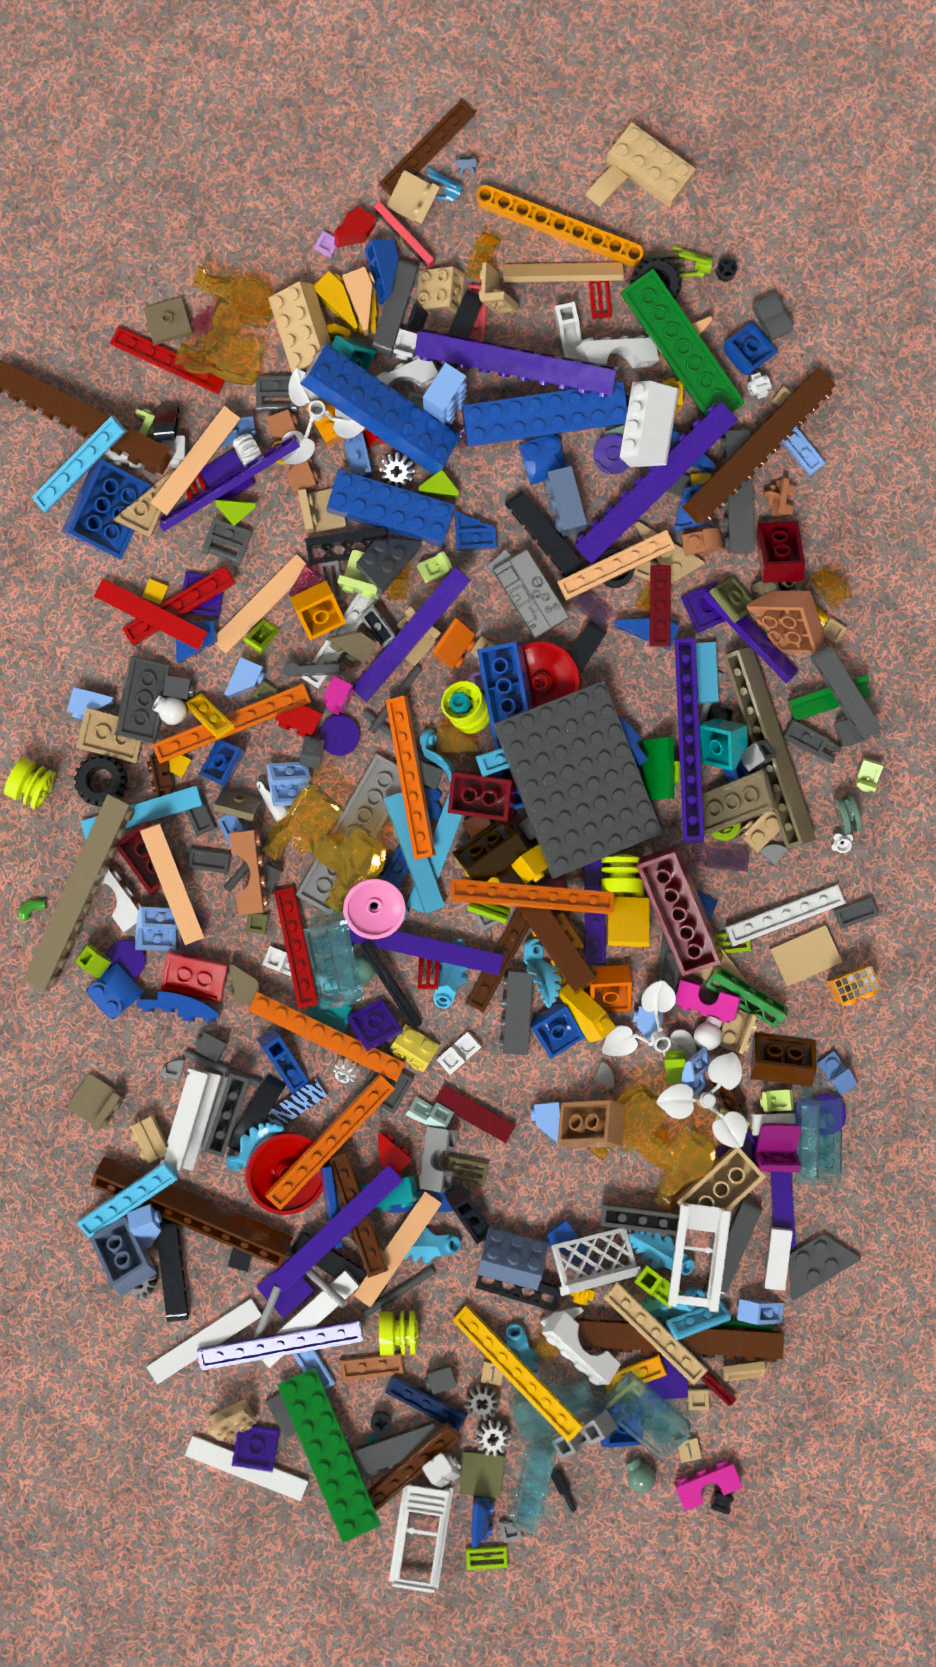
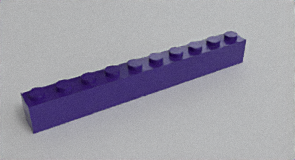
[414,328,619,397]
[575,402,738,565]
[674,638,704,844]

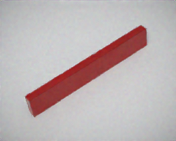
[110,326,227,395]
[122,566,236,646]
[94,579,208,651]
[274,886,319,1009]

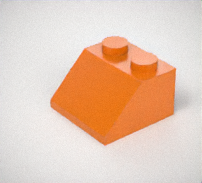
[432,618,476,671]
[589,965,632,1013]

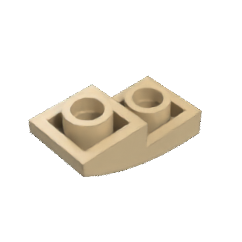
[585,165,629,208]

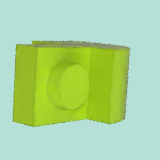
[75,943,112,979]
[665,1050,686,1084]
[635,1266,683,1309]

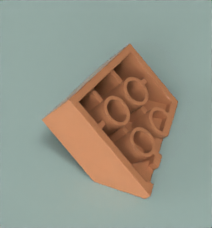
[746,591,825,654]

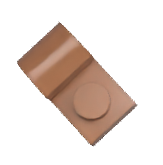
[681,528,724,556]

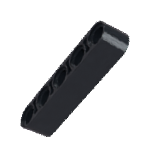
[505,490,583,578]
[157,1220,189,1323]
[291,1231,388,1303]

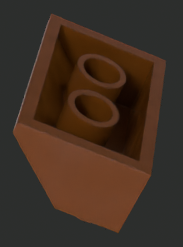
[750,1033,817,1087]

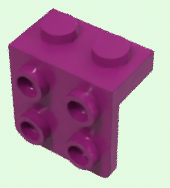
[754,1123,802,1173]

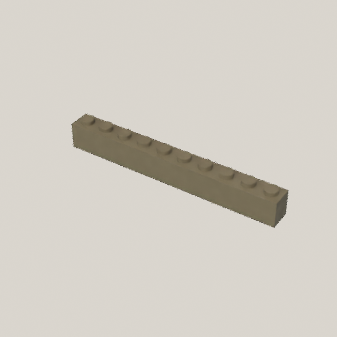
[723,647,816,849]
[24,794,135,990]

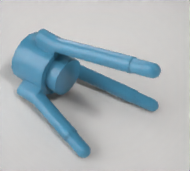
[427,167,463,203]

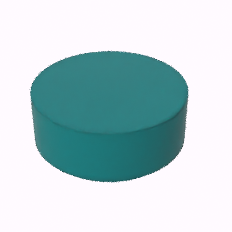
[449,692,471,714]

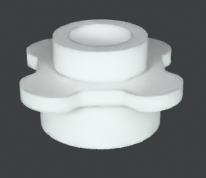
[831,833,853,853]

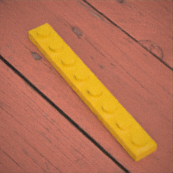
[452,1305,584,1443]

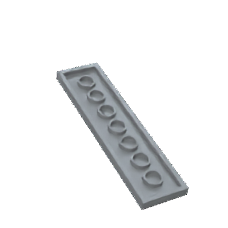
[296,754,402,915]

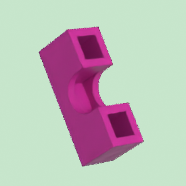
[323,676,355,716]
[675,977,742,1023]
[674,1459,743,1511]

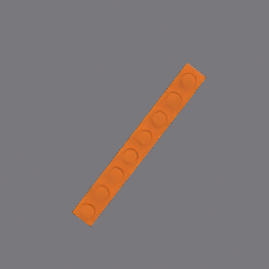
[152,684,311,764]
[386,696,436,860]
[449,879,614,914]
[248,992,405,1082]
[265,1074,395,1210]

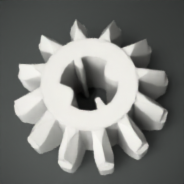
[233,433,262,466]
[380,452,415,487]
[475,1419,511,1456]

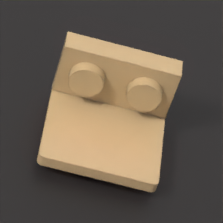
[387,171,440,226]
[479,262,518,314]
[416,267,466,314]
[298,489,346,535]
[397,607,441,666]
[740,811,780,853]
[719,1010,759,1054]
[207,1399,257,1441]

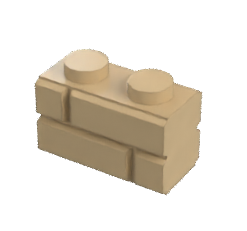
[129,1115,169,1164]

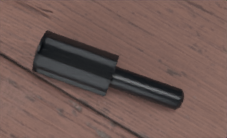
[550,1470,577,1512]

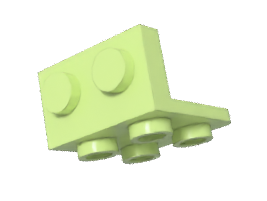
[337,550,380,599]

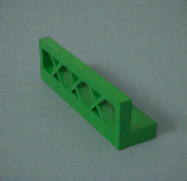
[787,674,871,721]
[705,965,788,1028]

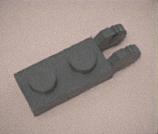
[283,661,341,677]
[783,720,841,764]

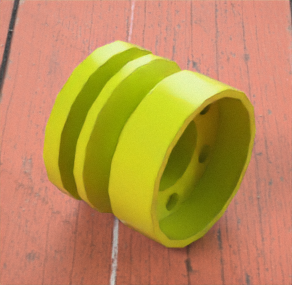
[441,681,490,734]
[4,757,56,810]
[601,854,644,894]
[379,1310,419,1356]

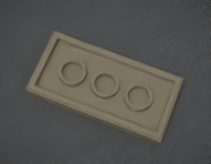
[702,769,777,836]

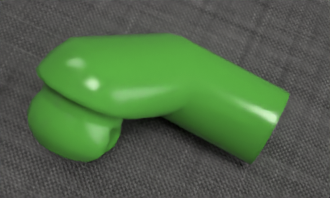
[18,900,46,921]

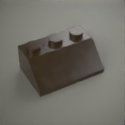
[452,820,528,882]

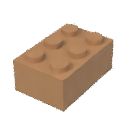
[557,1100,625,1148]

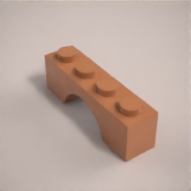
[266,410,319,496]
[229,830,269,915]

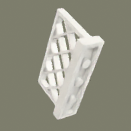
[551,1228,642,1296]

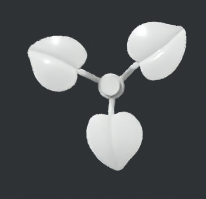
[281,368,365,464]
[602,980,697,1060]
[656,1052,747,1148]

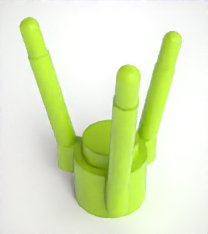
[663,246,713,279]

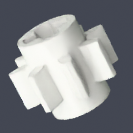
[747,372,771,399]
[333,1058,360,1083]

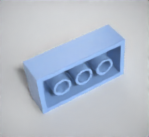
[423,363,467,427]

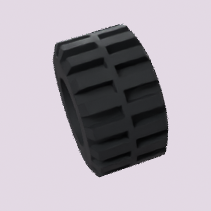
[630,257,682,300]
[74,754,128,807]

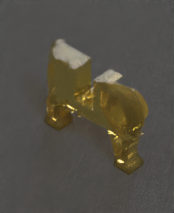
[175,265,273,386]
[262,784,386,914]
[588,1083,716,1212]

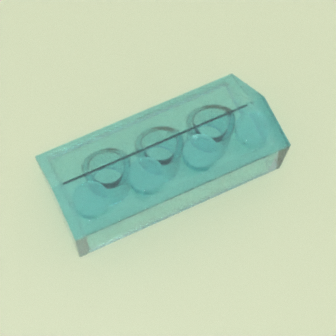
[303,920,364,1009]
[796,1098,842,1186]
[601,1371,691,1462]
[508,1375,598,1443]
[508,1440,556,1537]

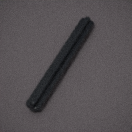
[360,941,422,1029]

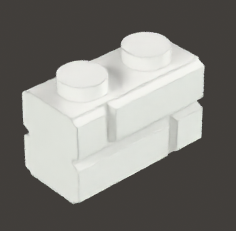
[423,1453,461,1488]

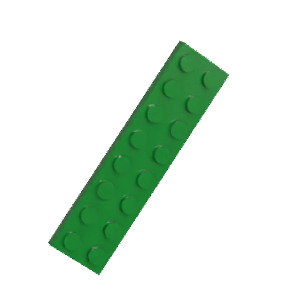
[619,269,745,417]
[277,1367,382,1543]

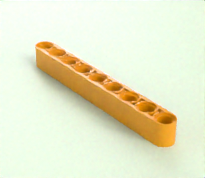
[476,185,644,267]

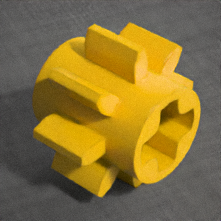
[570,1288,595,1305]

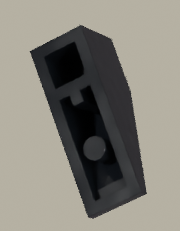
[443,1182,491,1244]

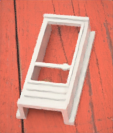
[160,1069,223,1172]
[668,1202,731,1312]
[389,1481,453,1593]

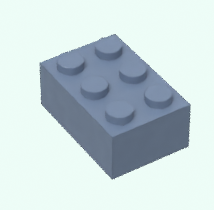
[544,466,587,538]
[89,1216,157,1296]
[477,1227,549,1290]

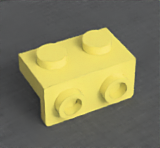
[389,1024,440,1072]

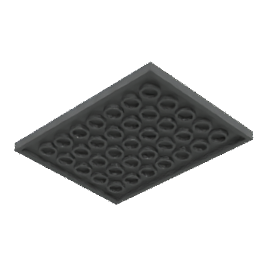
[493,681,662,879]

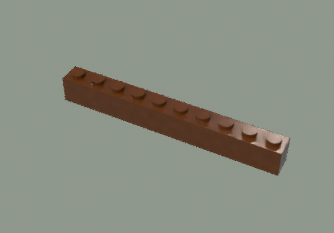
[0,360,174,475]
[682,367,836,524]
[462,817,597,995]
[91,1156,293,1267]
[576,1318,784,1362]

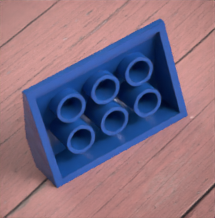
[61,459,152,559]

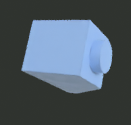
[224,657,266,698]
[67,687,116,720]
[632,1006,663,1049]
[530,1101,560,1142]
[127,1204,162,1248]
[737,1299,784,1325]

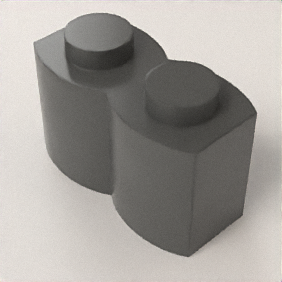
[752,293,794,342]

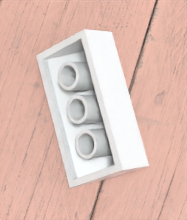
[620,381,679,467]

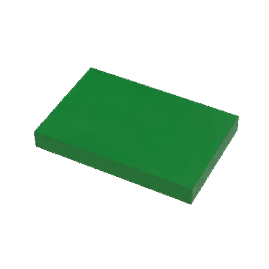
[641,737,675,801]

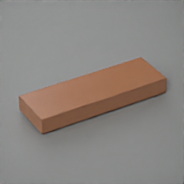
[340,1352,404,1381]

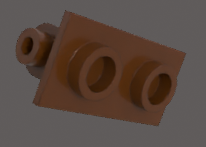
[147,755,174,797]
[713,1082,746,1112]

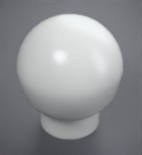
[152,696,187,725]
[694,1016,723,1050]

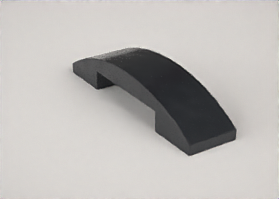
[437,289,483,369]
[228,1075,286,1153]

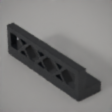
[305,527,387,566]
[475,1275,561,1312]

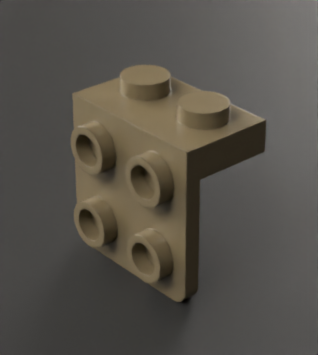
[68,1074,124,1131]

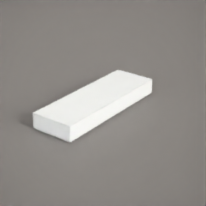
[764,1227,793,1290]

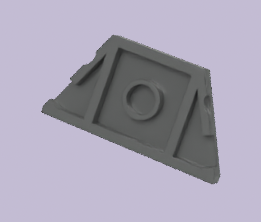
[356,538,422,595]
[788,1233,861,1301]

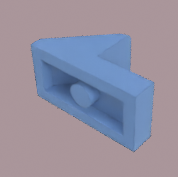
[817,1051,857,1096]

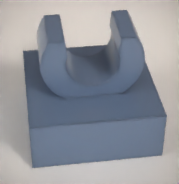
[455,155,477,177]

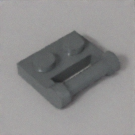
[256,376,297,413]
[202,518,252,566]

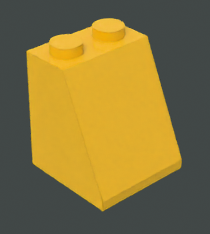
[605,893,649,948]

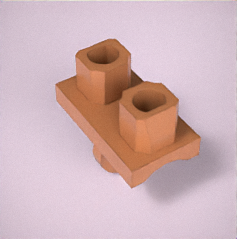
[763,478,797,517]

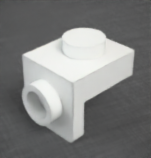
[393,329,417,361]

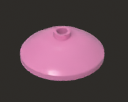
[343,878,405,939]

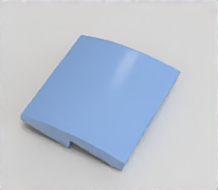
[267,762,314,807]
[135,907,178,951]
[681,1047,710,1098]

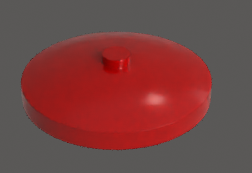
[523,641,581,708]
[245,1132,327,1215]

